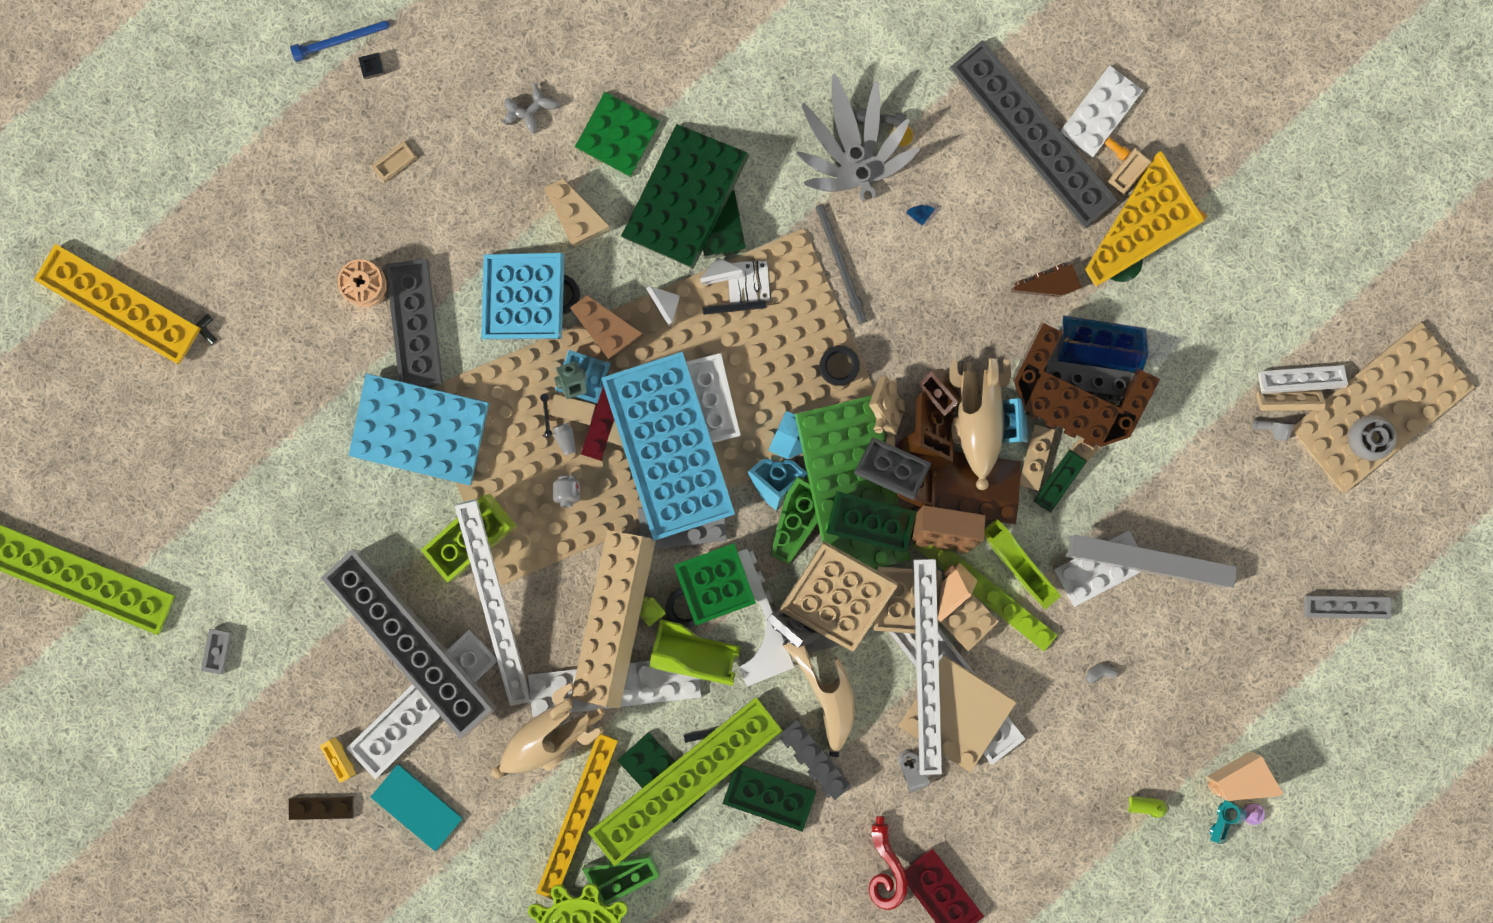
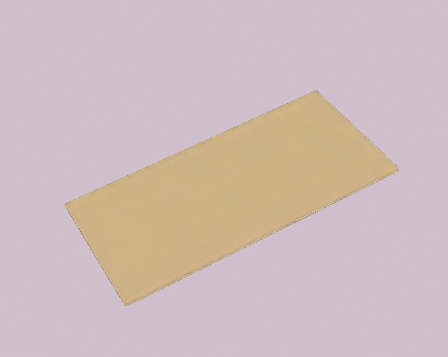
[430,229,874,585]

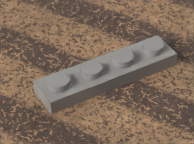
[1304,596,1391,619]

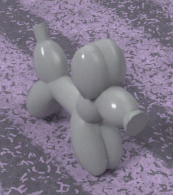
[502,83,559,134]

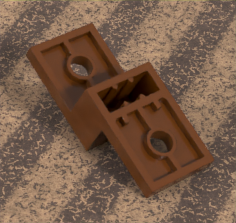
[897,392,954,507]

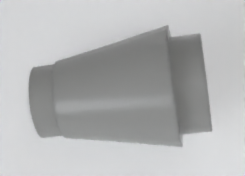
[552,422,576,455]

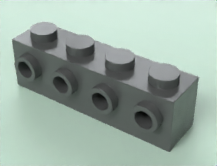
[1044,360,1132,401]
[780,718,851,800]

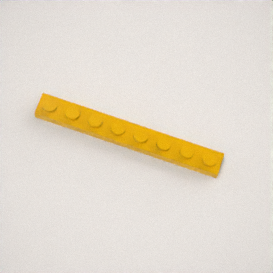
[536,734,618,900]

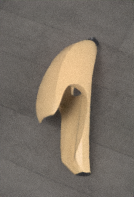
[782,640,855,757]

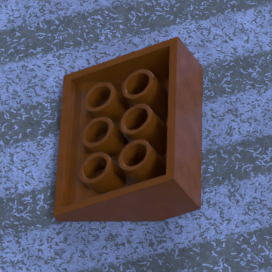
[935,451,1021,524]

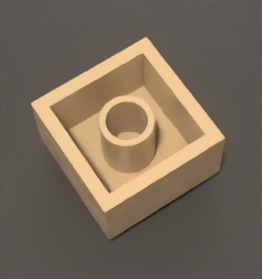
[939,594,999,651]

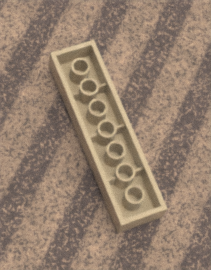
[571,530,656,709]

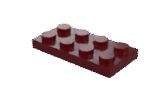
[904,847,984,923]

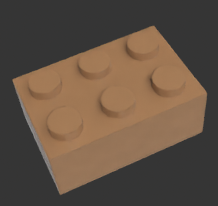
[910,505,985,553]

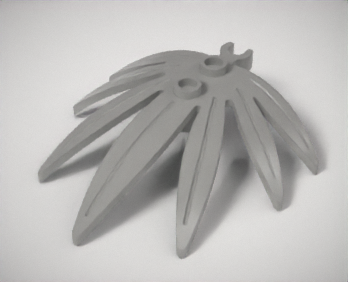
[797,73,920,202]

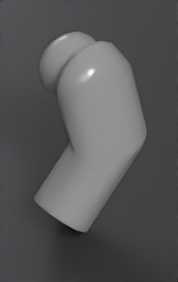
[1086,664,1117,684]

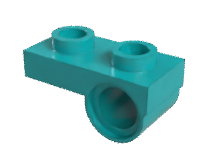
[1210,800,1246,844]

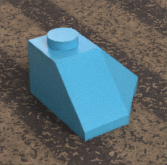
[768,411,803,459]
[748,459,808,511]

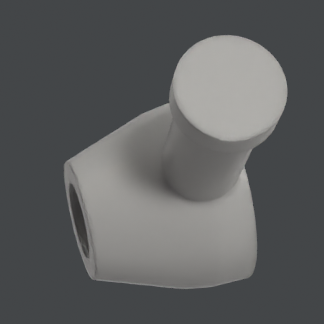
[1252,419,1294,440]

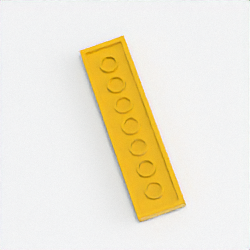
[34,244,201,365]

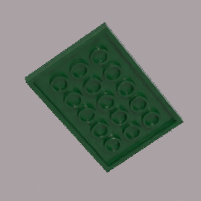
[621,124,750,269]

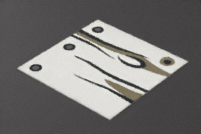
[728,260,770,303]

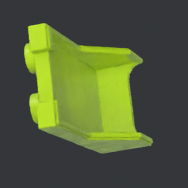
[649,619,741,686]

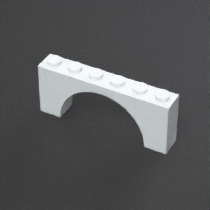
[738,548,796,686]

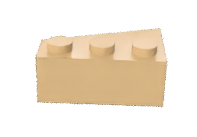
[544,179,611,248]

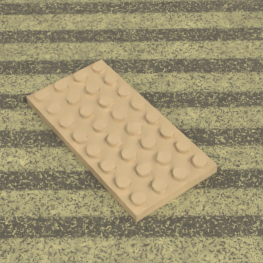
[1292,322,1475,494]

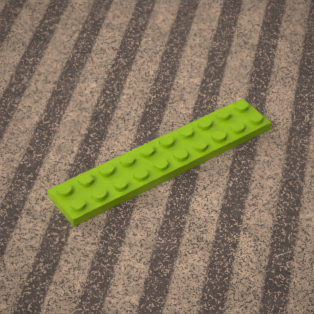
[0,524,176,635]
[588,697,783,866]

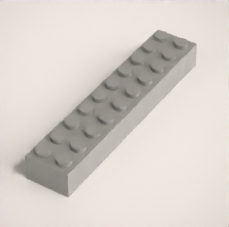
[321,549,497,738]

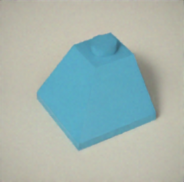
[1002,398,1029,443]

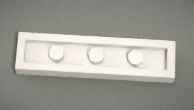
[1258,365,1348,394]

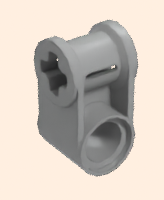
[898,750,930,793]

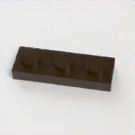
[288,796,354,820]

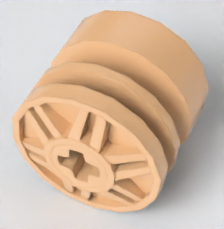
[338,259,388,307]

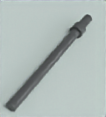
[816,204,867,325]

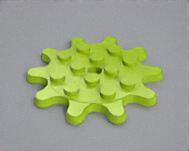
[528,883,628,923]

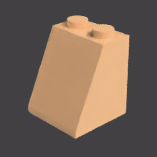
[1207,751,1283,801]

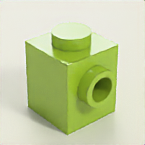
[640,596,666,627]

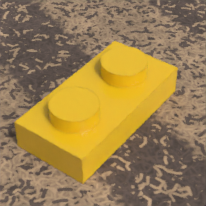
[320,737,356,783]

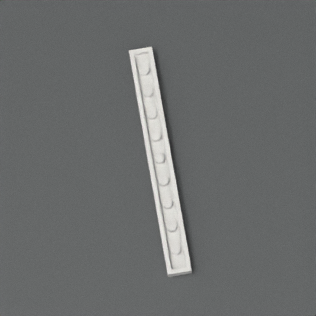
[455,499,531,706]
[913,559,942,775]

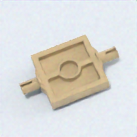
[869,376,906,436]

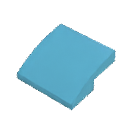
[555,350,611,404]

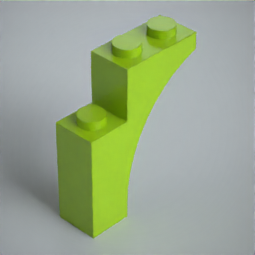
[984,519,1061,610]

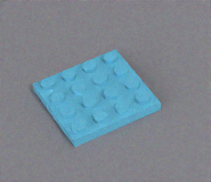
[481,253,564,340]

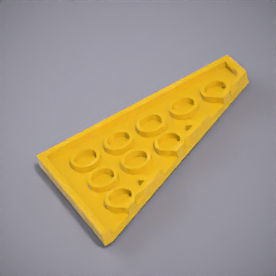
[1085,151,1204,287]

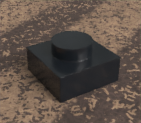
[358,52,385,80]

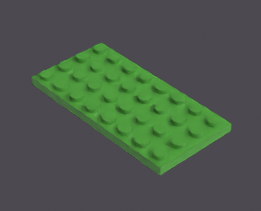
[794,394,911,569]

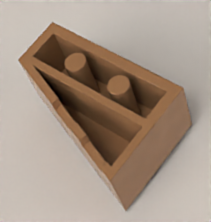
[570,295,644,361]

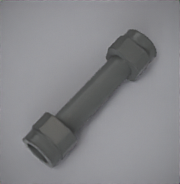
[855,109,906,128]

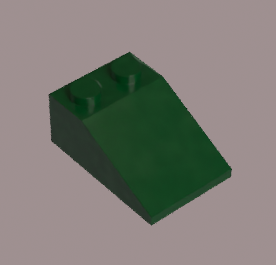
[703,190,746,259]

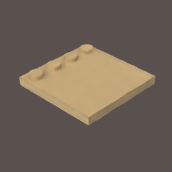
[780,540,898,652]
[898,655,1016,773]

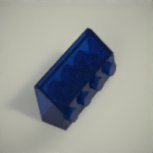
[1058,315,1148,373]

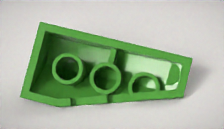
[770,476,818,565]

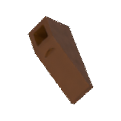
[1011,263,1082,297]

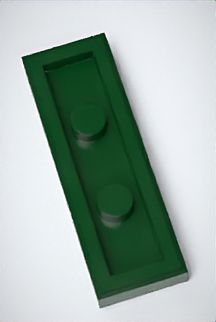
[1033,448,1087,513]

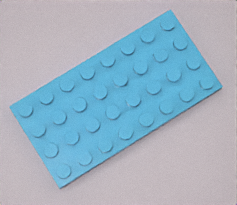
[601,352,735,541]

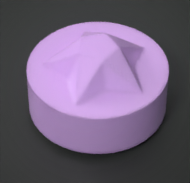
[1243,803,1265,825]

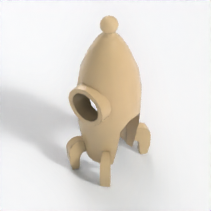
[949,358,1012,490]
[492,683,605,779]

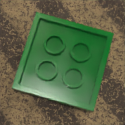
[575,92,660,178]
[674,543,756,625]

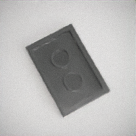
[854,437,931,500]

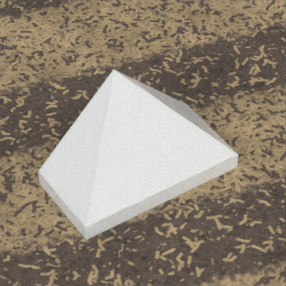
[700,257,743,286]
[646,286,680,327]

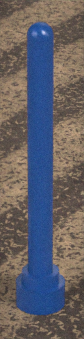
[290,21,390,62]

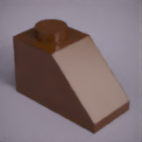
[918,368,960,416]

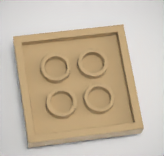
[873,567,942,634]

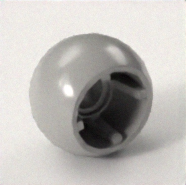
[1348,415,1397,461]

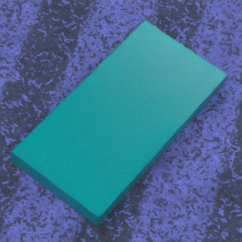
[371,764,463,851]

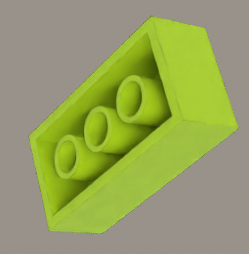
[421,494,517,583]

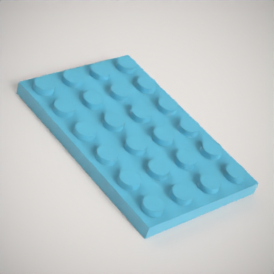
[349,373,490,486]

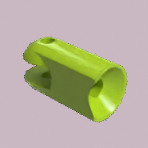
[1128,796,1167,818]

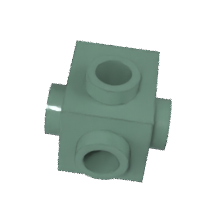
[554,361,587,399]

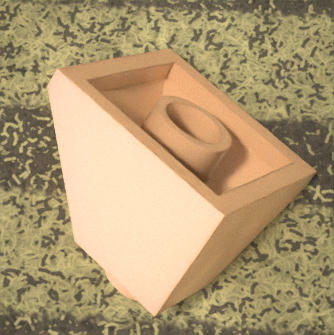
[938,562,977,622]

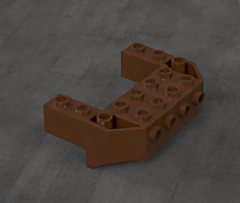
[1012,322,1160,448]

